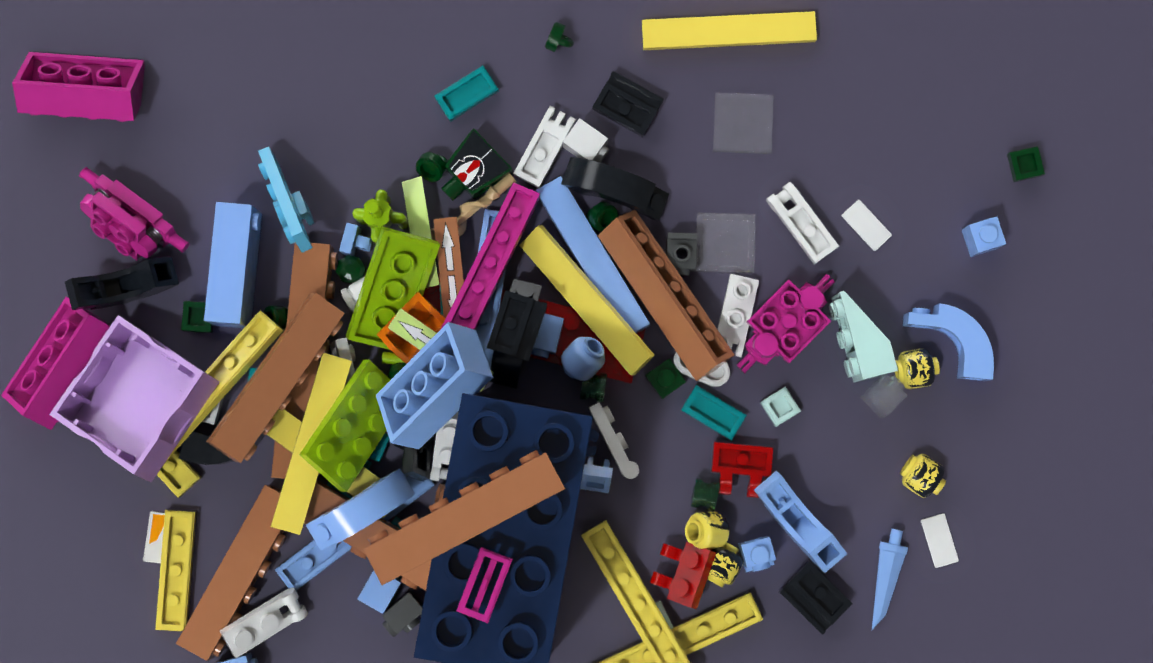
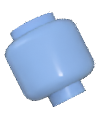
[561,337,605,381]

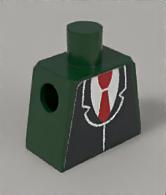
[441,128,513,201]

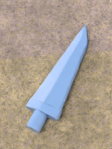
[872,528,908,630]

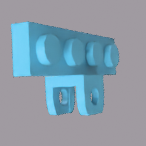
[258,146,315,253]

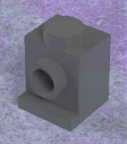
[666,232,697,277]
[382,590,423,637]

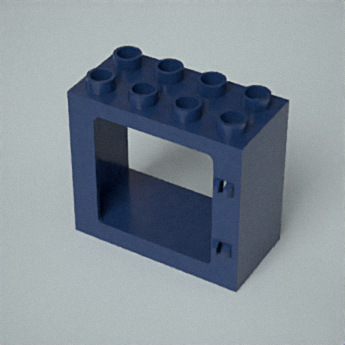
[413,393,599,663]

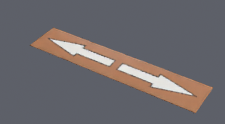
[433,216,464,318]

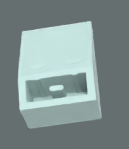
[829,291,898,383]

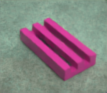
[456,547,513,623]

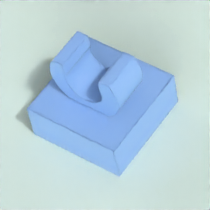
[339,223,372,256]
[580,457,613,493]

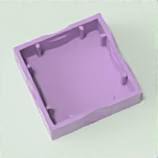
[49,315,219,482]

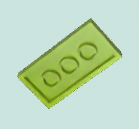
[346,226,440,350]
[299,360,390,492]

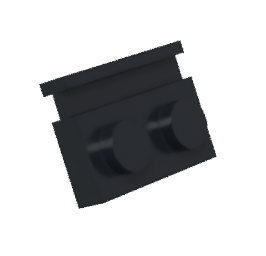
[592,71,664,137]
[487,290,548,362]
[779,561,853,635]

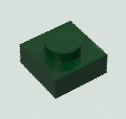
[1007,146,1045,182]
[181,301,213,333]
[645,358,686,399]

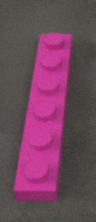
[440,182,540,330]

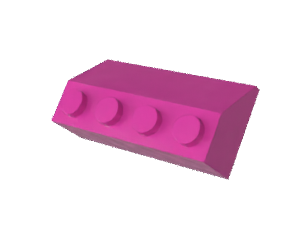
[12,52,145,122]
[1,297,111,430]

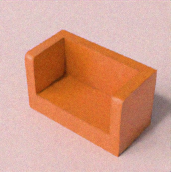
[377,292,446,364]

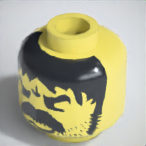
[894,349,940,389]
[900,454,946,498]
[685,511,729,550]
[707,542,744,588]

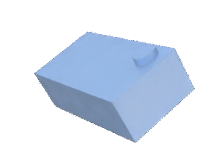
[204,202,262,328]
[376,322,493,449]

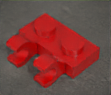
[711,442,773,498]
[650,542,716,610]

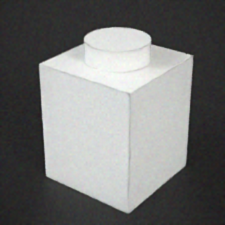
[562,118,609,162]

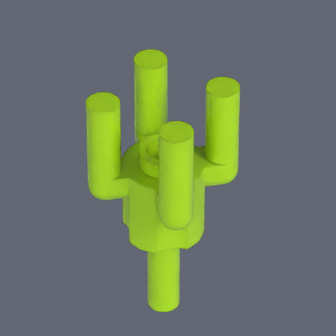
[352,189,409,245]

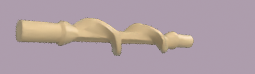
[430,173,517,241]

